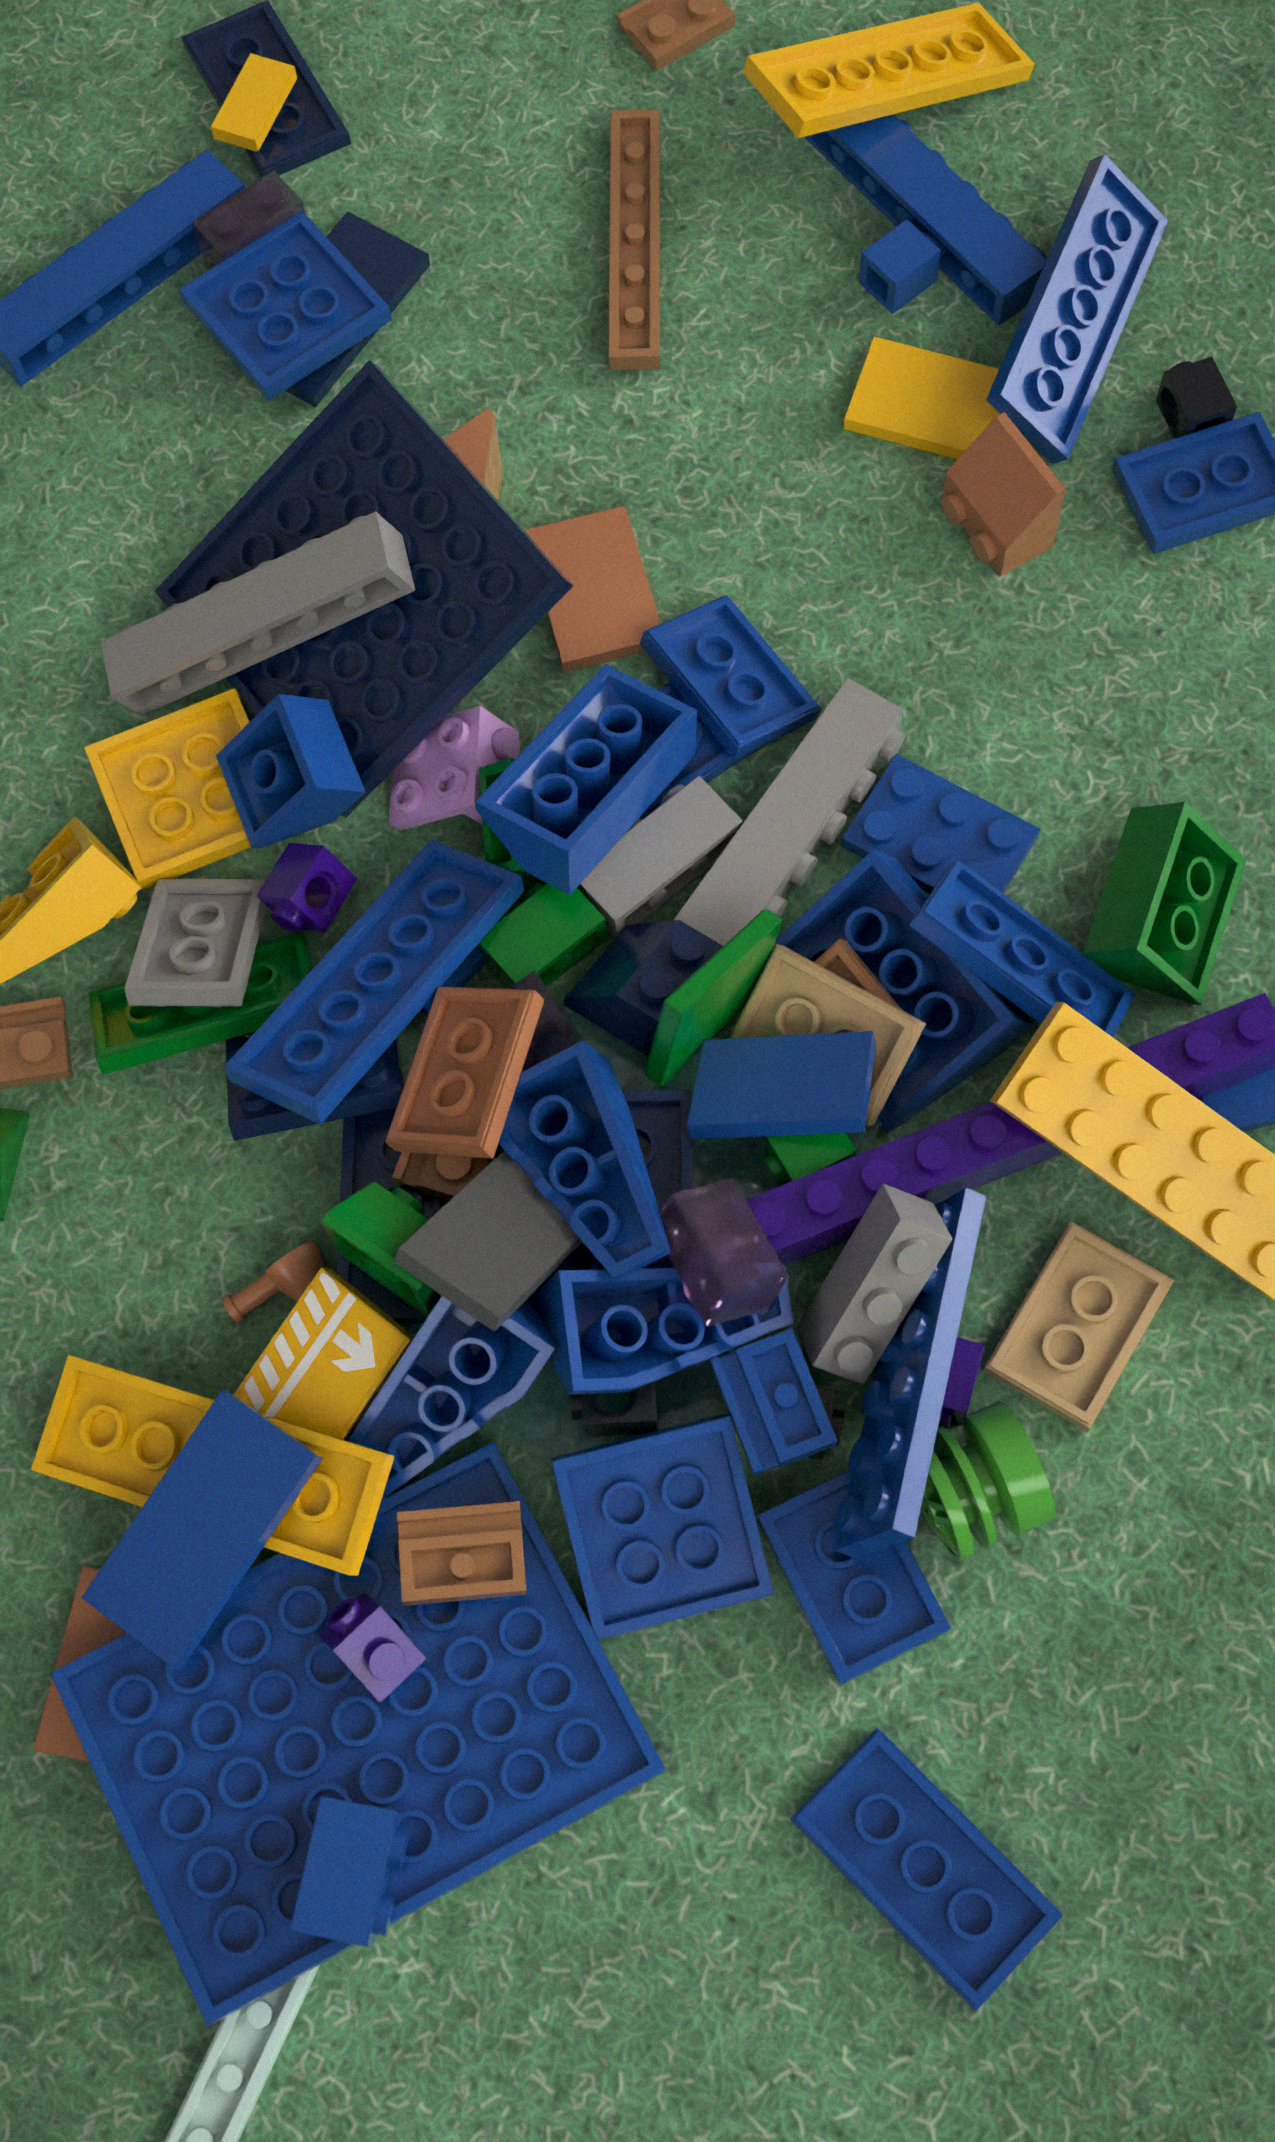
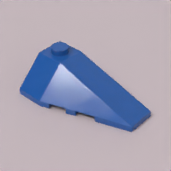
[348,1296,558,1499]

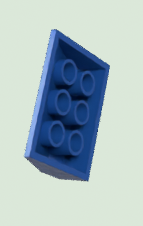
[774,850,1033,1133]

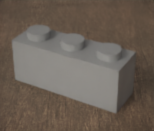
[577,776,743,939]
[797,1183,952,1385]

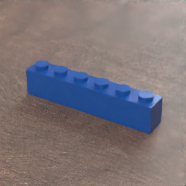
[805,114,1047,326]
[0,150,253,387]

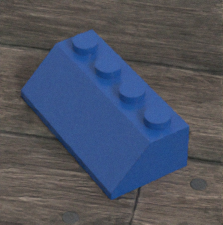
[475,664,697,895]

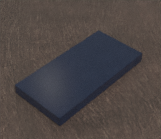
[182,0,351,182]
[234,211,430,408]

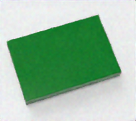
[645,909,783,1087]

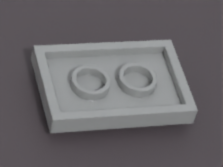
[124,879,266,1007]

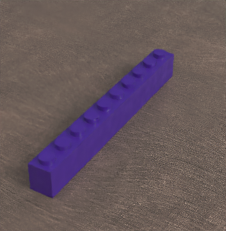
[727,993,1275,1266]

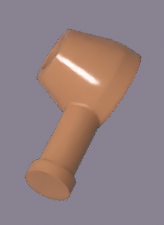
[222,1240,327,1323]

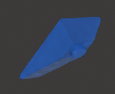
[499,1040,671,1280]
[536,1265,794,1395]

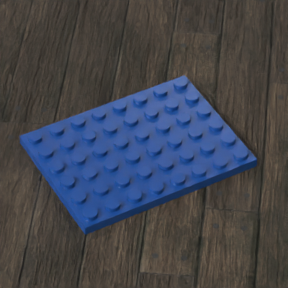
[50,1441,666,2026]

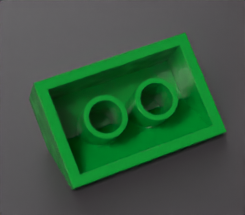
[1083,802,1246,1005]

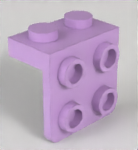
[389,706,520,830]

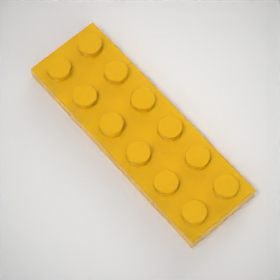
[743,3,1035,138]
[989,1002,1275,1300]
[31,1355,395,1576]

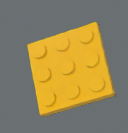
[84,688,251,891]

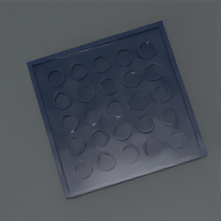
[155,360,573,818]

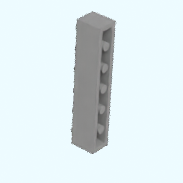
[101,511,415,715]
[674,678,905,946]

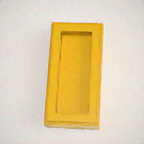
[211,53,297,152]

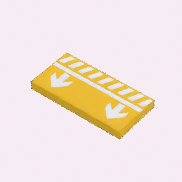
[233,1267,415,1441]

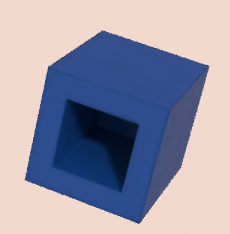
[859,219,941,314]

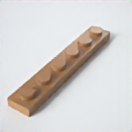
[609,109,660,370]

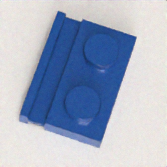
[710,1328,838,1477]

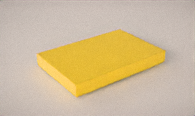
[844,336,1000,459]

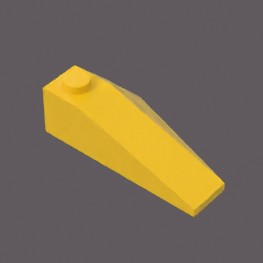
[0,816,142,984]

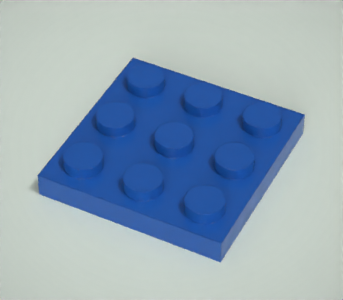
[179,211,392,401]
[551,1413,774,1640]

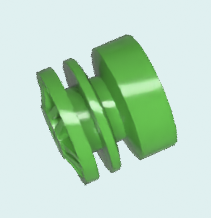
[921,1401,1056,1562]

